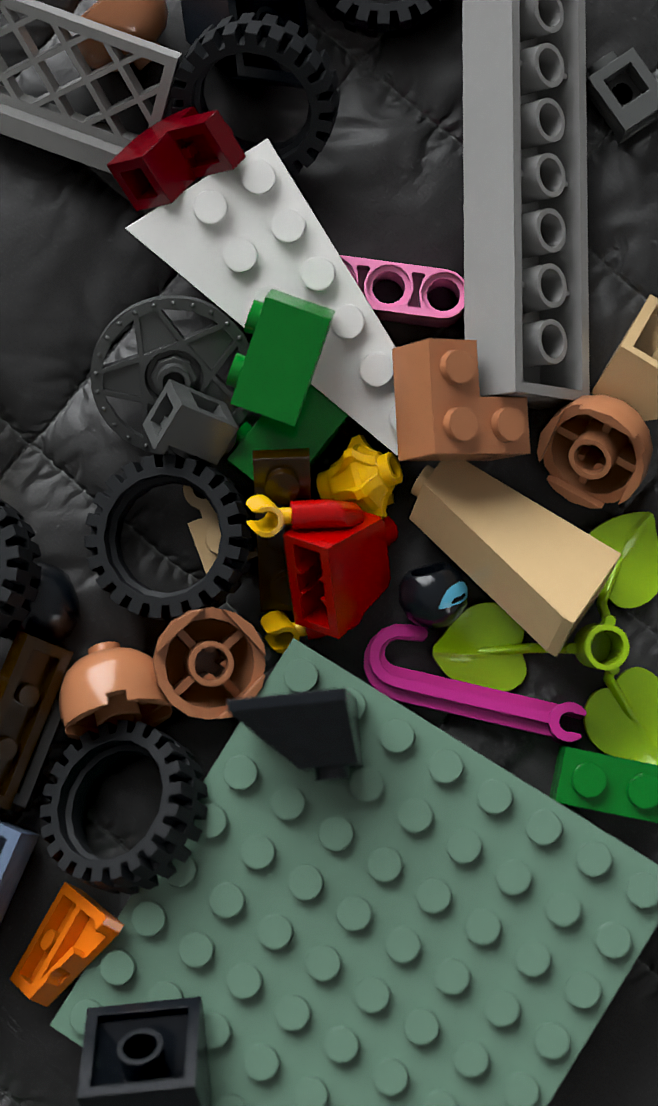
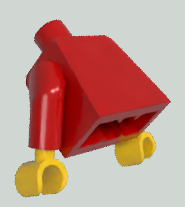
[246,494,399,654]

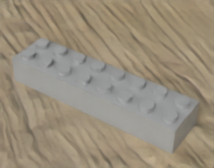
[462,0,590,410]

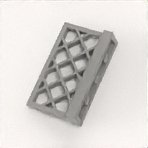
[0,0,182,174]

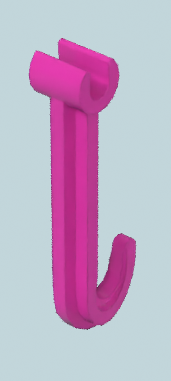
[364,624,587,745]

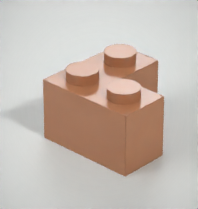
[392,339,530,461]

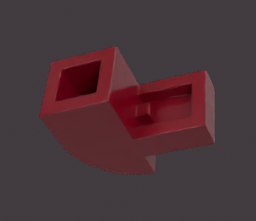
[107,106,246,211]

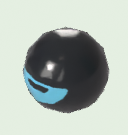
[399,562,468,630]

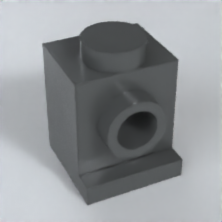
[586,48,658,145]
[142,379,239,465]

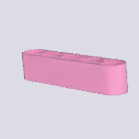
[340,255,464,328]

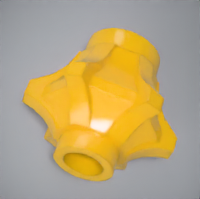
[316,434,403,519]

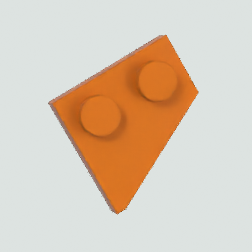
[9,882,124,1007]

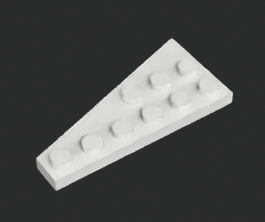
[125,138,398,455]

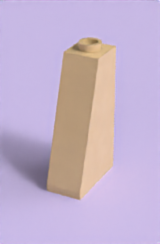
[409,461,621,657]

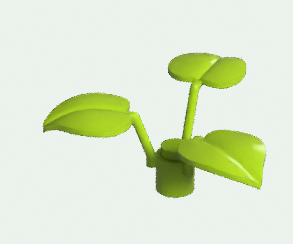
[432,512,658,765]

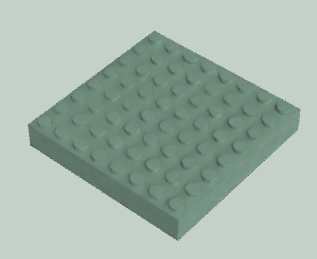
[50,638,658,1106]

